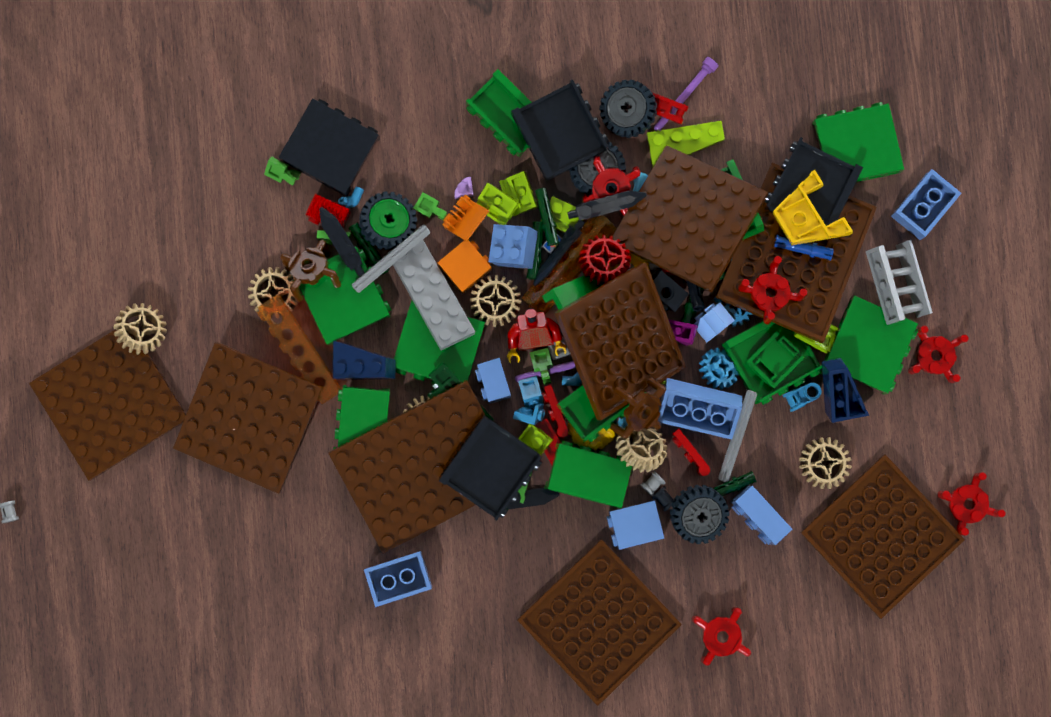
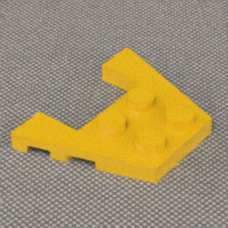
[773,170,853,245]

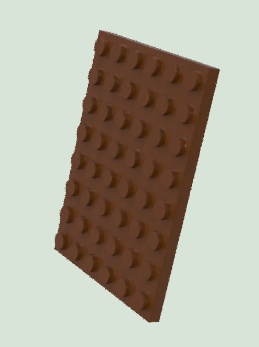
[716,163,877,343]
[328,380,485,554]

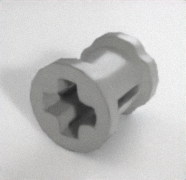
[640,471,666,496]
[0,500,19,524]

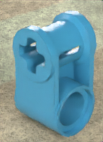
[782,383,821,412]

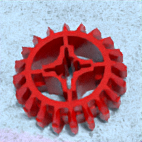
[579,234,631,285]

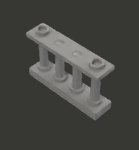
[865,240,933,325]

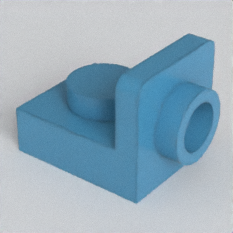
[518,376,544,409]
[513,403,545,425]

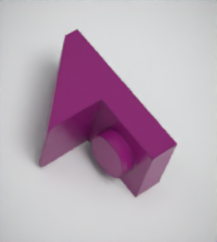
[668,319,698,346]

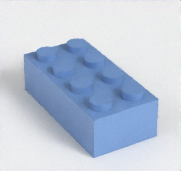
[658,378,742,440]

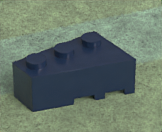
[333,340,396,380]
[822,358,869,423]

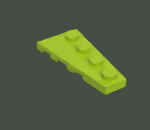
[647,121,725,169]

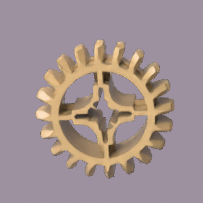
[248,267,300,319]
[470,275,521,327]
[113,303,167,355]
[615,425,668,473]
[799,437,852,489]

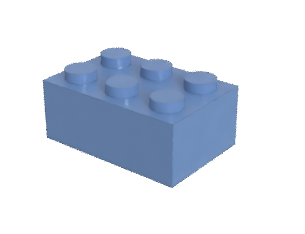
[891,169,961,240]
[730,486,792,545]
[364,551,433,607]

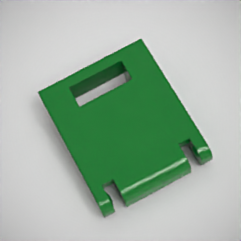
[745,330,805,390]

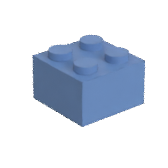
[488,224,538,269]
[475,358,511,404]

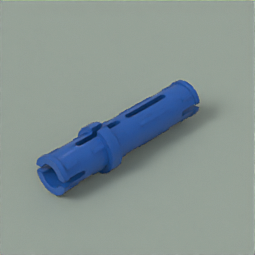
[774,235,834,261]

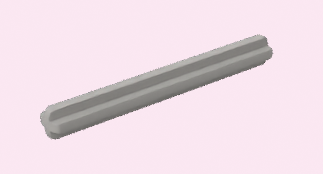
[352,225,430,293]
[718,390,757,482]

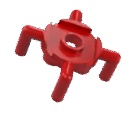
[582,156,640,216]
[738,256,807,324]
[908,326,969,383]
[937,472,1006,536]
[692,607,751,666]

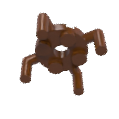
[280,239,341,302]
[610,378,666,439]

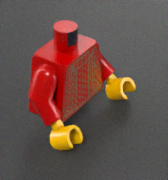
[507,309,566,363]

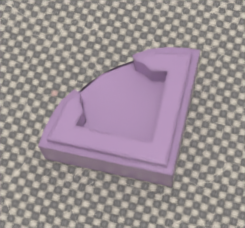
[454,177,474,199]

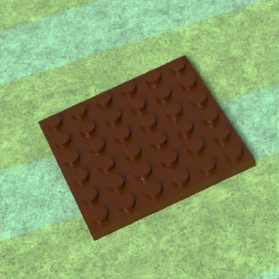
[613,145,768,292]
[554,262,686,420]
[29,322,186,481]
[173,342,323,494]
[800,454,965,619]
[517,539,682,706]

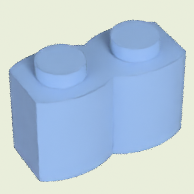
[694,303,735,343]

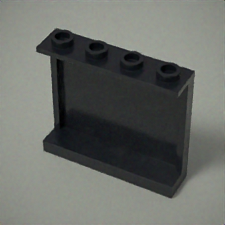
[511,79,609,182]
[279,98,380,197]
[764,137,863,226]
[439,415,543,521]

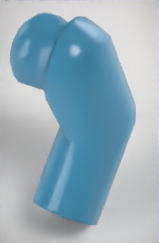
[338,186,364,209]
[562,372,582,386]

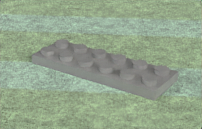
[388,240,475,350]

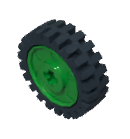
[359,191,417,250]

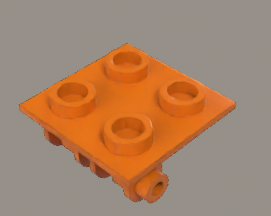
[442,195,489,241]

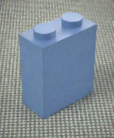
[606,501,664,550]

